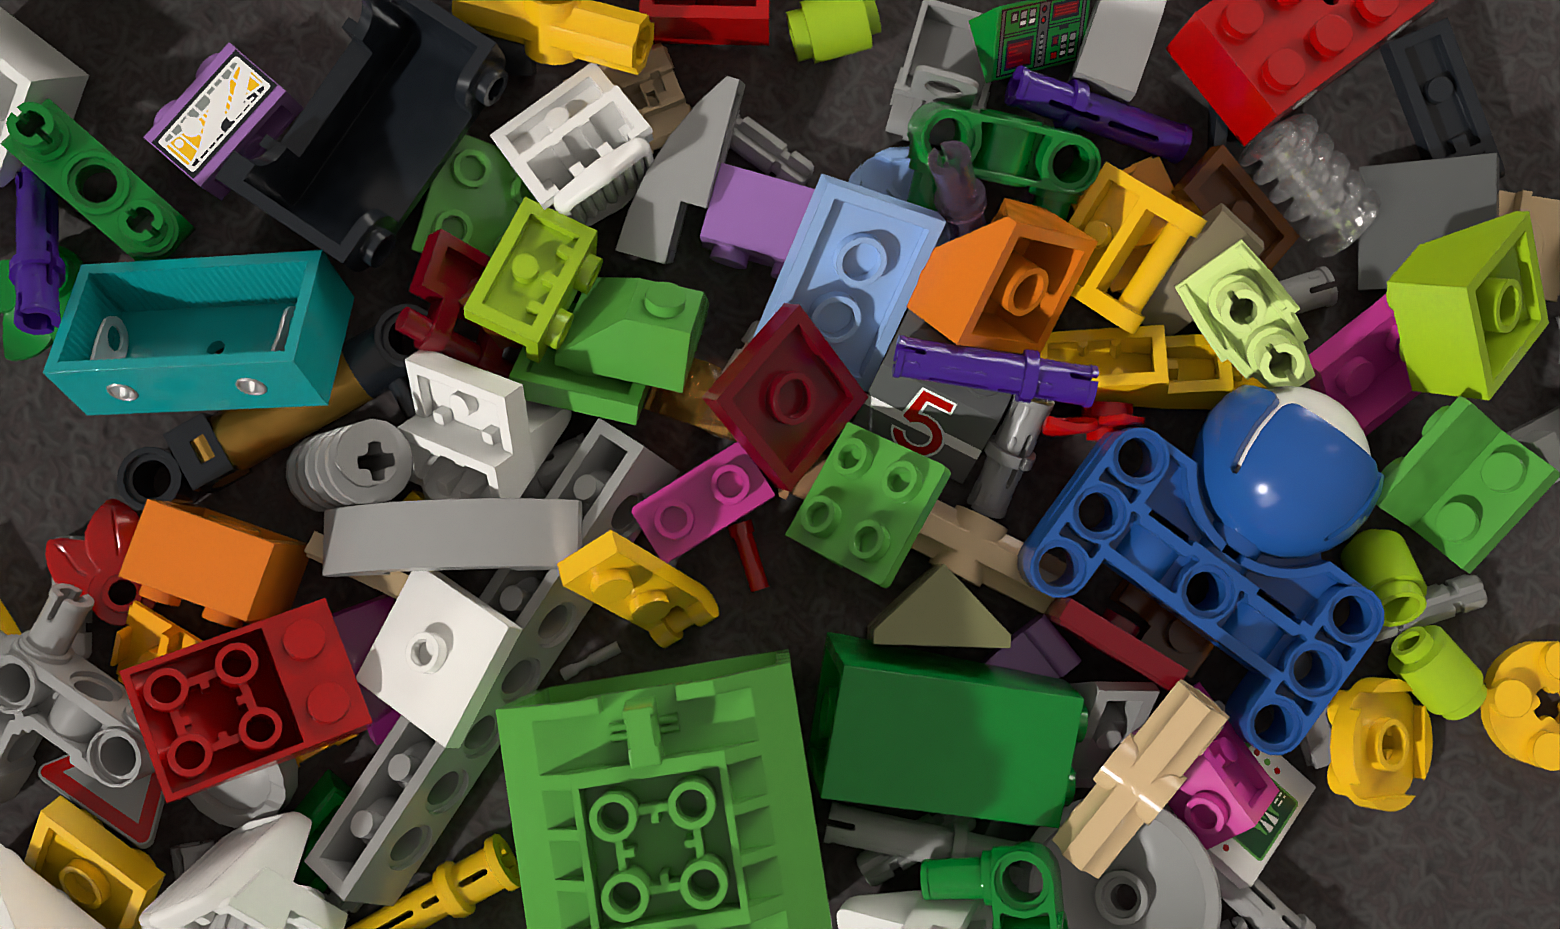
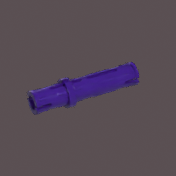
[1005,65,1192,164]
[9,166,66,335]
[892,334,1099,408]

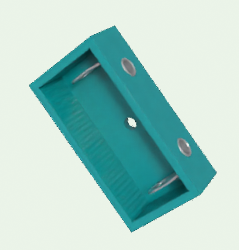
[43,250,354,415]

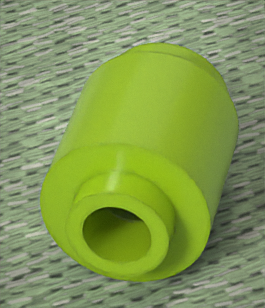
[786,0,881,64]
[1340,529,1427,627]
[1388,625,1487,720]

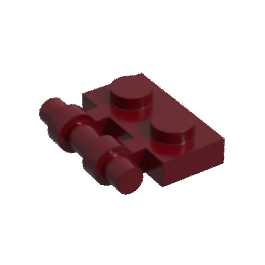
[395,229,523,379]

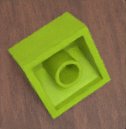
[1386,211,1549,401]

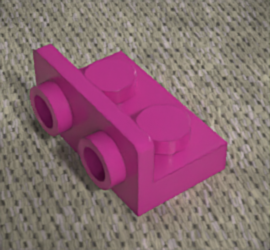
[1308,294,1421,436]
[632,442,775,564]
[1132,682,1280,850]

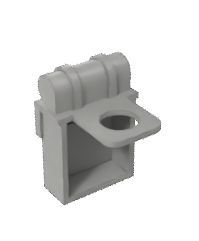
[885,0,991,149]

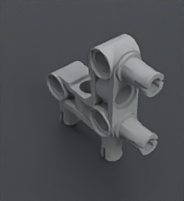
[0,583,163,805]

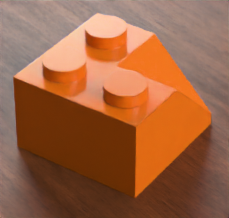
[906,198,1098,354]
[118,499,309,628]

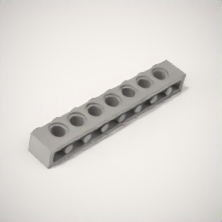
[304,418,680,906]

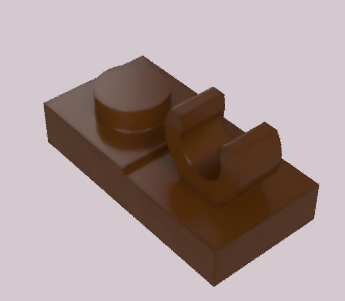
[1171,144,1300,271]

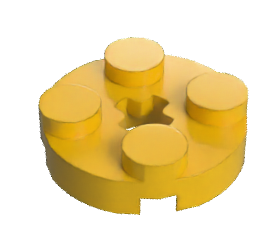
[1481,641,1560,771]
[1327,677,1433,812]

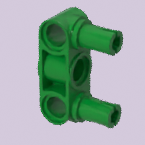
[0,98,196,261]
[906,102,1101,221]
[920,841,1069,929]

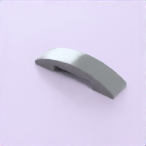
[322,498,582,577]

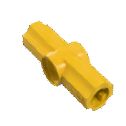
[452,0,654,75]

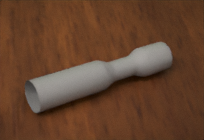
[560,641,621,681]

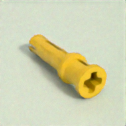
[346,834,521,929]

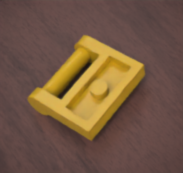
[1068,162,1208,334]

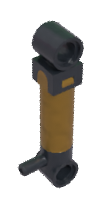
[117,304,441,510]

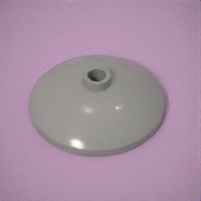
[1016,798,1222,929]

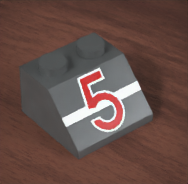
[852,310,1012,484]

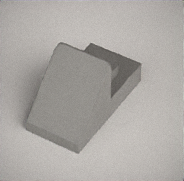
[1070,682,1160,788]

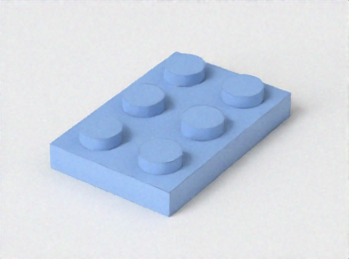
[753,174,946,392]

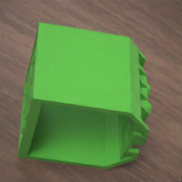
[495,649,833,929]

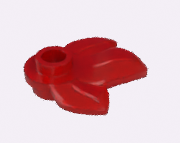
[1042,401,1145,442]
[45,498,157,626]

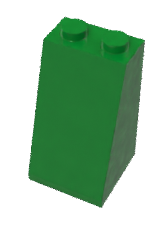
[806,632,1088,829]

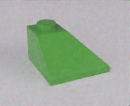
[555,277,709,393]

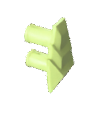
[1174,239,1315,388]

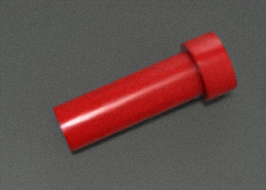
[728,519,769,592]

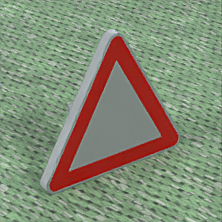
[38,754,165,849]

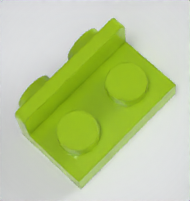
[463,197,603,363]

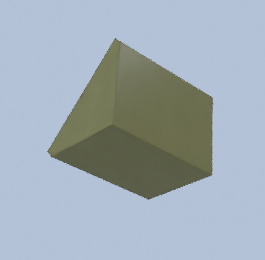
[866,564,1011,648]

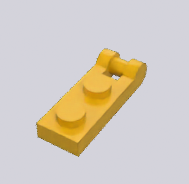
[557,530,719,648]

